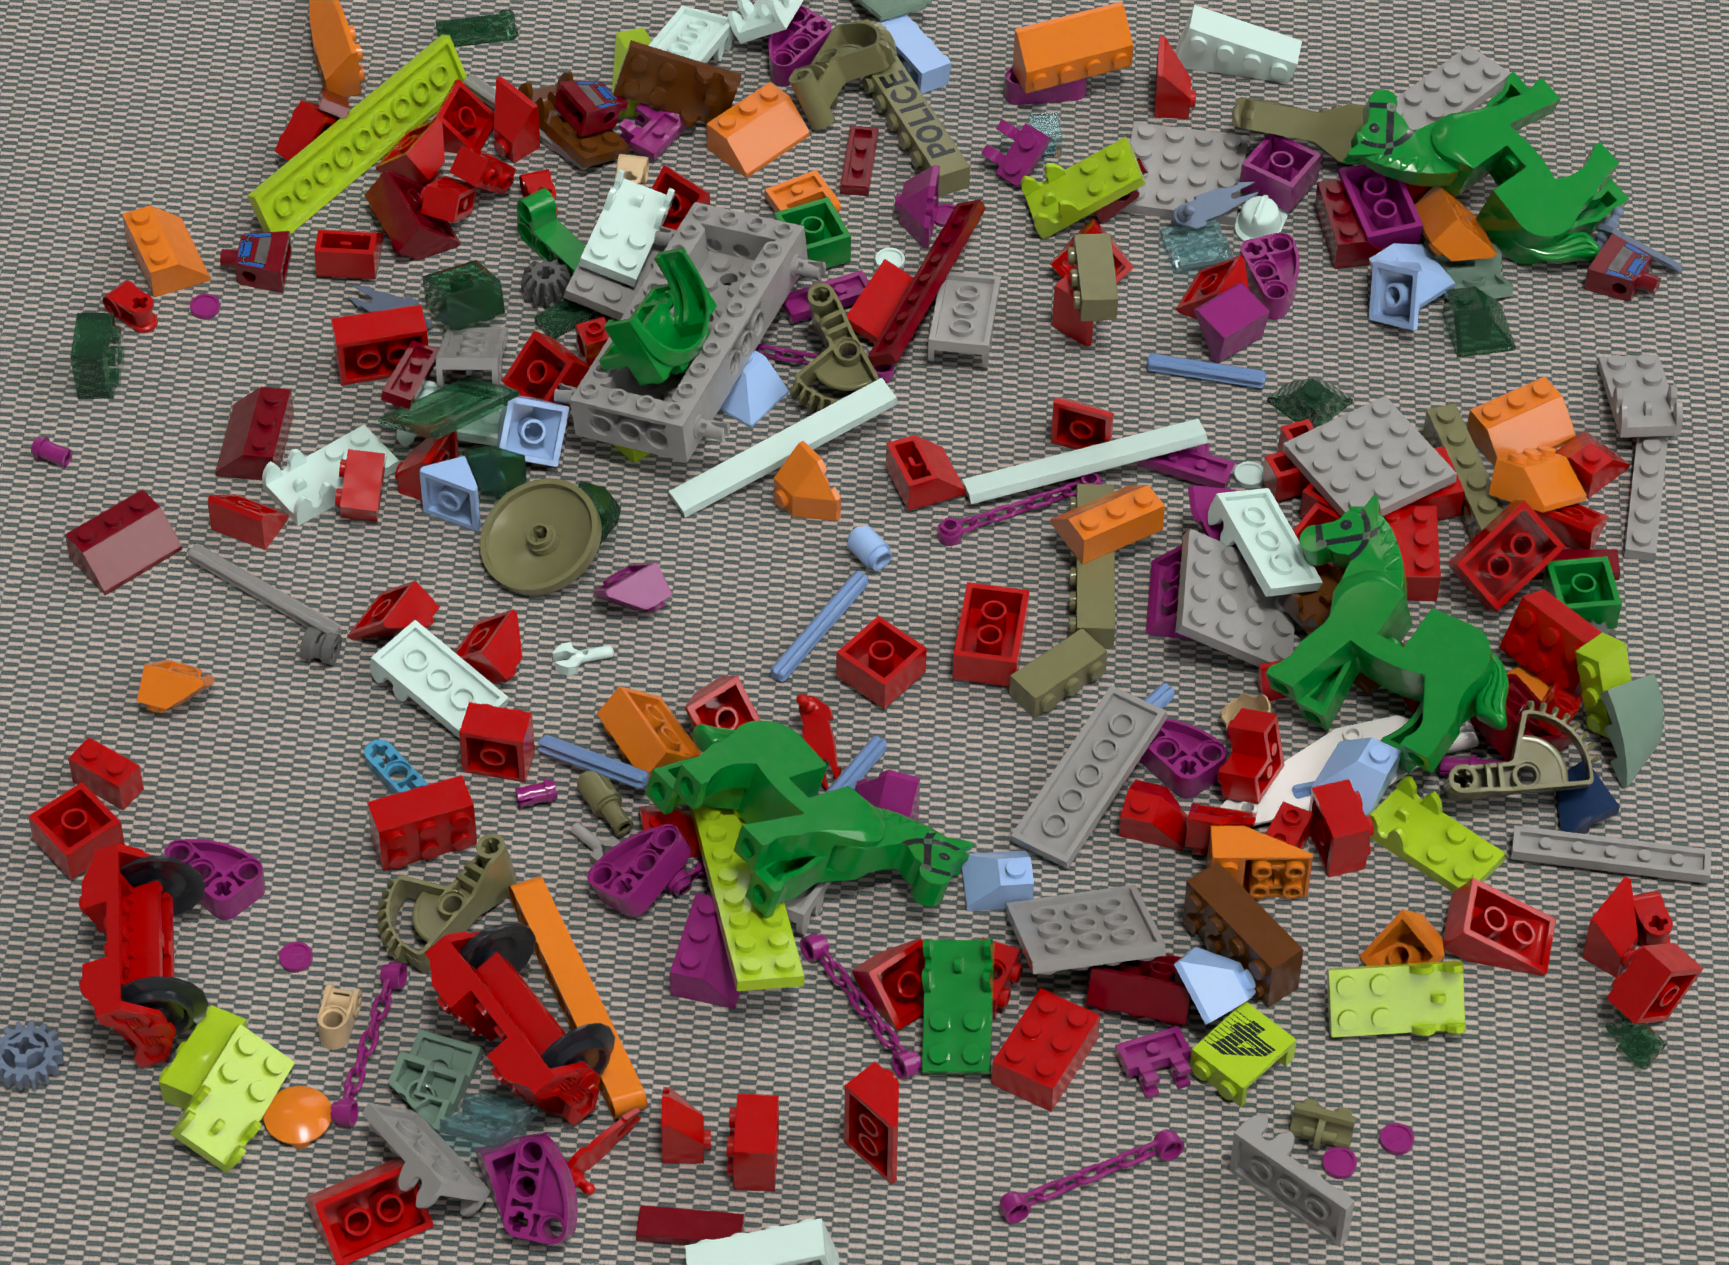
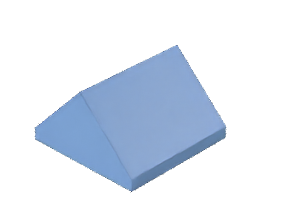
[1369,260,1422,330]
[419,456,481,532]

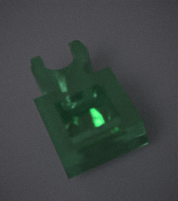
[1605,1010,1667,1070]

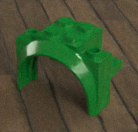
[599,247,717,385]

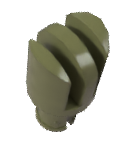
[577,771,634,836]

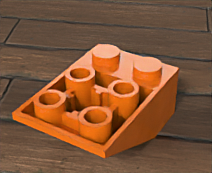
[1206,826,1313,899]

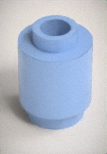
[847,526,892,571]

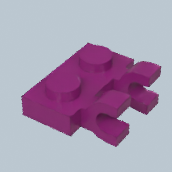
[619,103,687,162]
[981,119,1052,188]
[1115,1026,1191,1099]

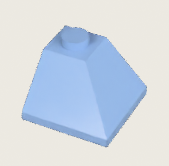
[1369,243,1456,309]
[719,350,789,428]
[497,393,569,467]
[1310,737,1401,816]
[961,850,1034,911]
[1174,947,1256,1024]

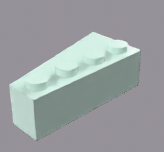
[1175,5,1302,83]
[685,1218,839,1265]

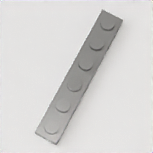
[1624,436,1668,562]
[1511,825,1712,884]

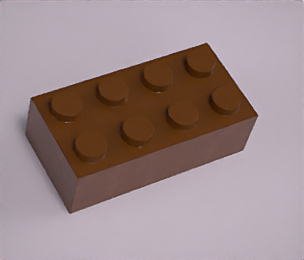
[1183,862,1304,1008]

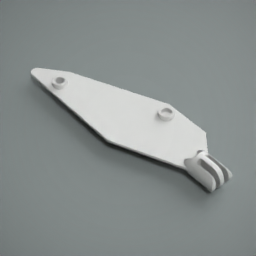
[1221,715,1479,826]

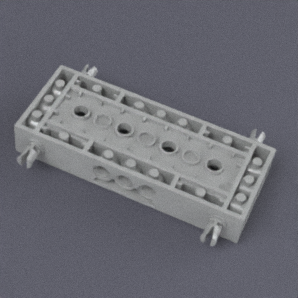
[554,202,826,462]

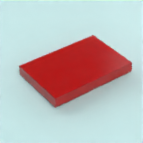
[846,259,914,344]

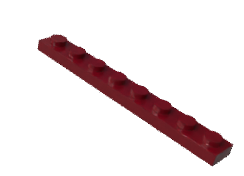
[867,199,986,366]

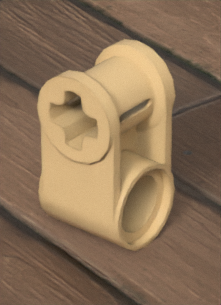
[615,154,649,186]
[317,984,362,1050]

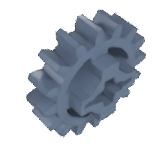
[0,1020,64,1091]

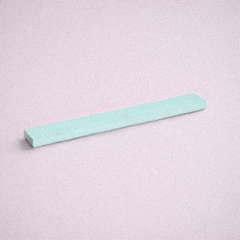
[669,378,898,518]
[962,419,1208,504]

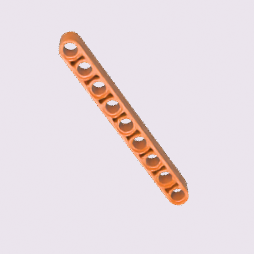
[508,876,648,1119]

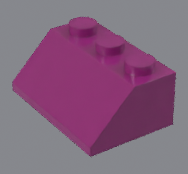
[1338,164,1423,249]
[1146,544,1191,639]
[670,893,741,1009]

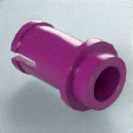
[31,436,73,467]
[515,778,558,808]

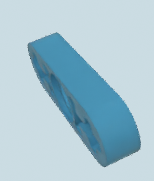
[364,740,429,794]

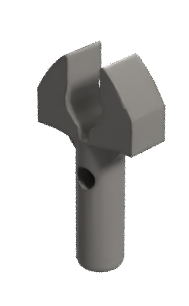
[571,822,620,865]

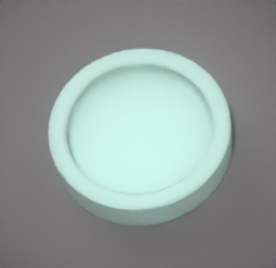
[875,248,905,269]
[1234,461,1263,489]

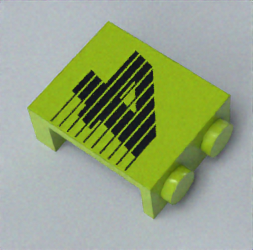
[1190,1002,1297,1107]

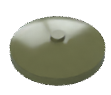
[480,478,602,596]

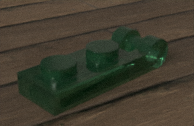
[436,9,518,47]

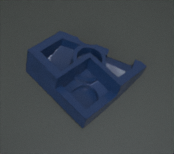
[1556,762,1620,834]

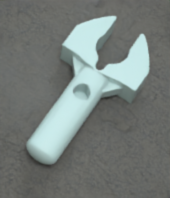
[553,642,614,676]

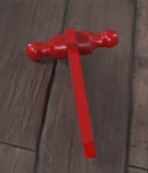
[796,693,842,790]
[565,1107,641,1196]

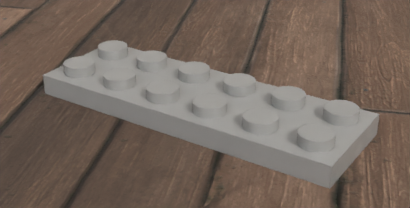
[1396,45,1510,130]
[1011,685,1168,869]

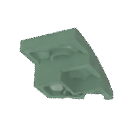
[1424,238,1513,304]
[1600,673,1663,788]
[388,1029,484,1133]

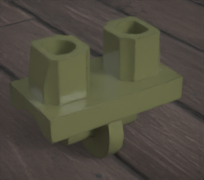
[1290,1098,1356,1150]

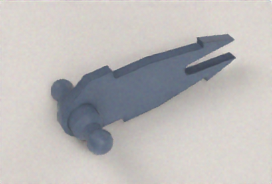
[1171,182,1259,230]
[1596,206,1683,273]
[349,286,433,330]

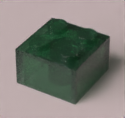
[422,260,505,330]
[70,313,125,399]

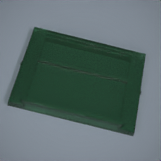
[378,377,520,439]

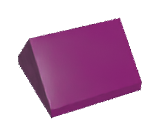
[1194,283,1270,363]

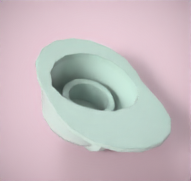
[1235,195,1288,241]

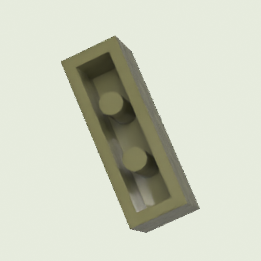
[1068,233,1119,321]
[1009,628,1107,719]

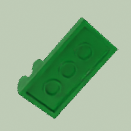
[922,938,994,1075]

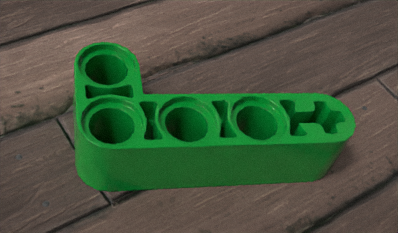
[517,188,586,278]

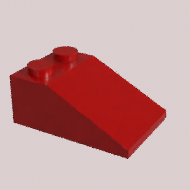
[1443,878,1556,976]

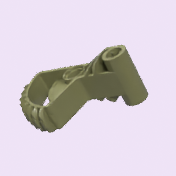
[789,19,897,130]
[1232,97,1365,165]
[790,283,880,414]
[1443,701,1600,801]
[377,834,518,973]

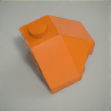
[773,441,841,521]
[136,659,215,713]
[1359,909,1445,966]

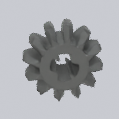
[521,258,571,308]

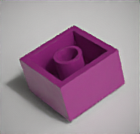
[1240,133,1322,213]

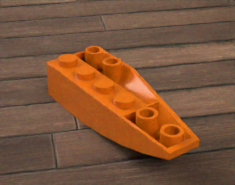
[309,0,365,97]

